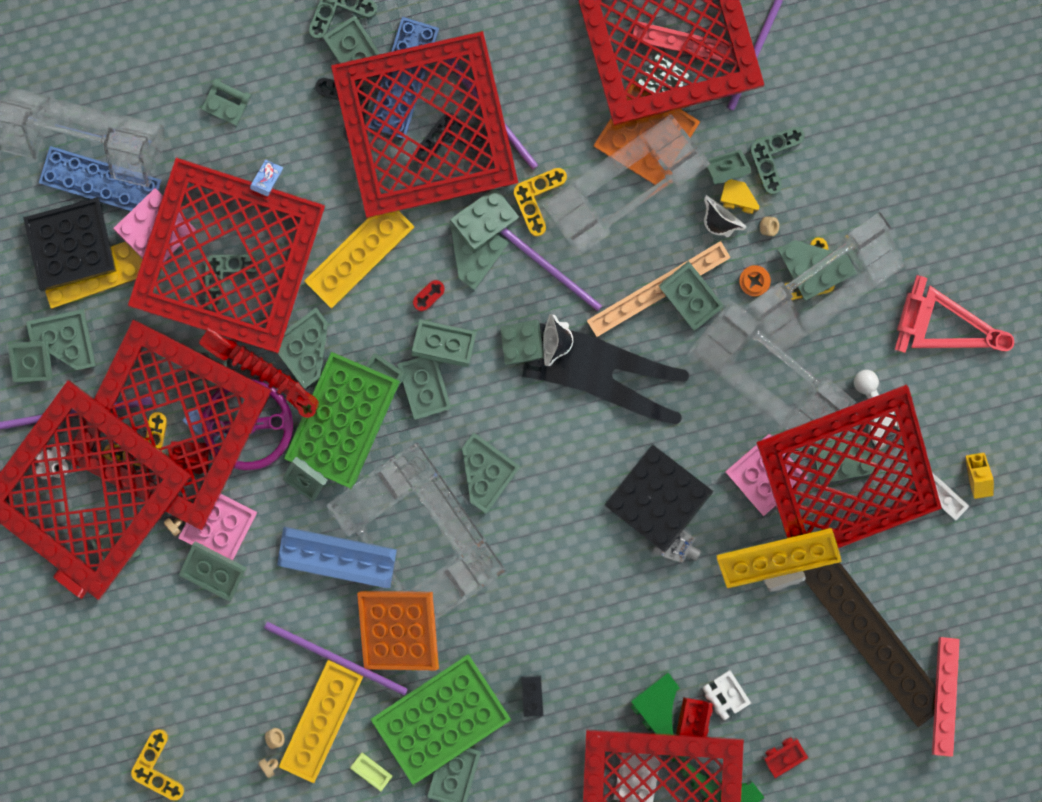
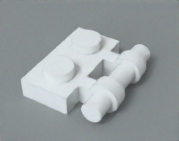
[702,670,751,721]

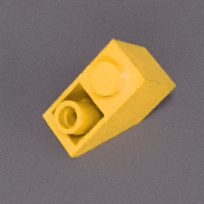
[719,179,759,214]
[965,452,994,499]

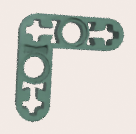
[309,0,377,40]
[750,127,805,195]
[205,255,263,312]

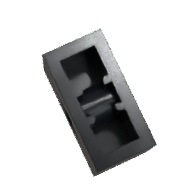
[521,675,543,717]

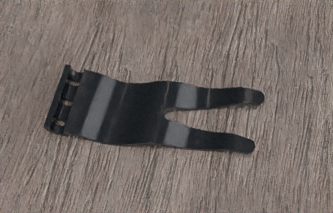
[522,323,689,424]

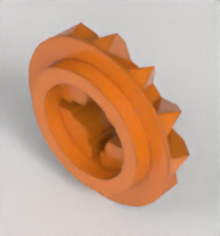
[739,265,771,297]

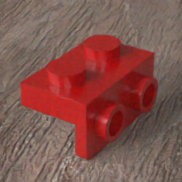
[169,441,210,474]
[676,697,713,737]
[762,737,808,778]

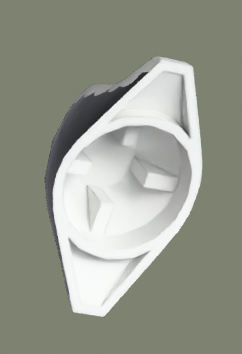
[704,195,746,237]
[543,314,573,366]

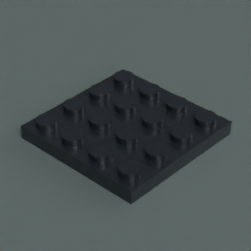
[23,197,116,292]
[604,444,714,553]

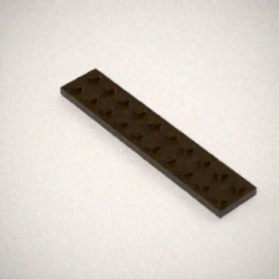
[803,562,936,728]

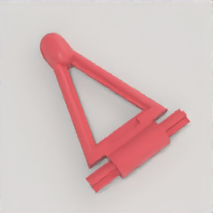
[894,275,1014,353]

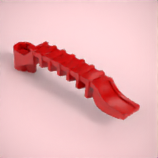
[199,328,319,418]

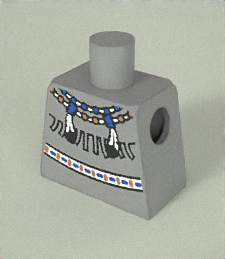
[652,530,701,563]

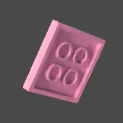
[113,188,196,262]
[725,434,807,516]
[179,494,258,560]

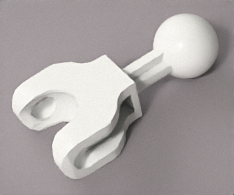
[854,370,898,450]

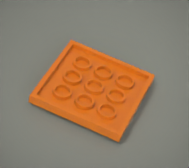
[593,80,700,188]
[357,591,439,671]

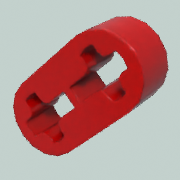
[413,280,445,311]
[53,569,87,599]

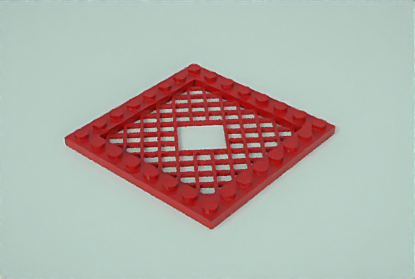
[578,0,765,126]
[331,31,519,218]
[128,158,325,354]
[65,320,272,530]
[0,380,192,600]
[756,384,942,548]
[583,730,744,802]

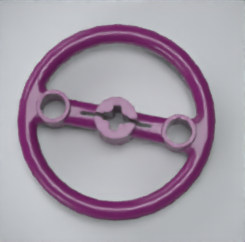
[202,380,293,470]

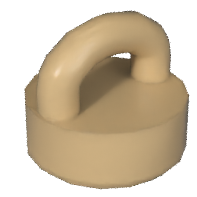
[760,217,779,236]
[164,518,183,536]
[265,728,285,749]
[258,759,278,778]

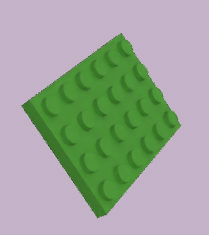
[284,352,400,489]
[371,654,512,785]

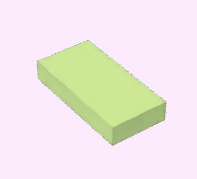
[350,752,393,792]

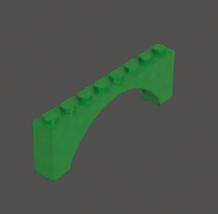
[630,672,765,802]

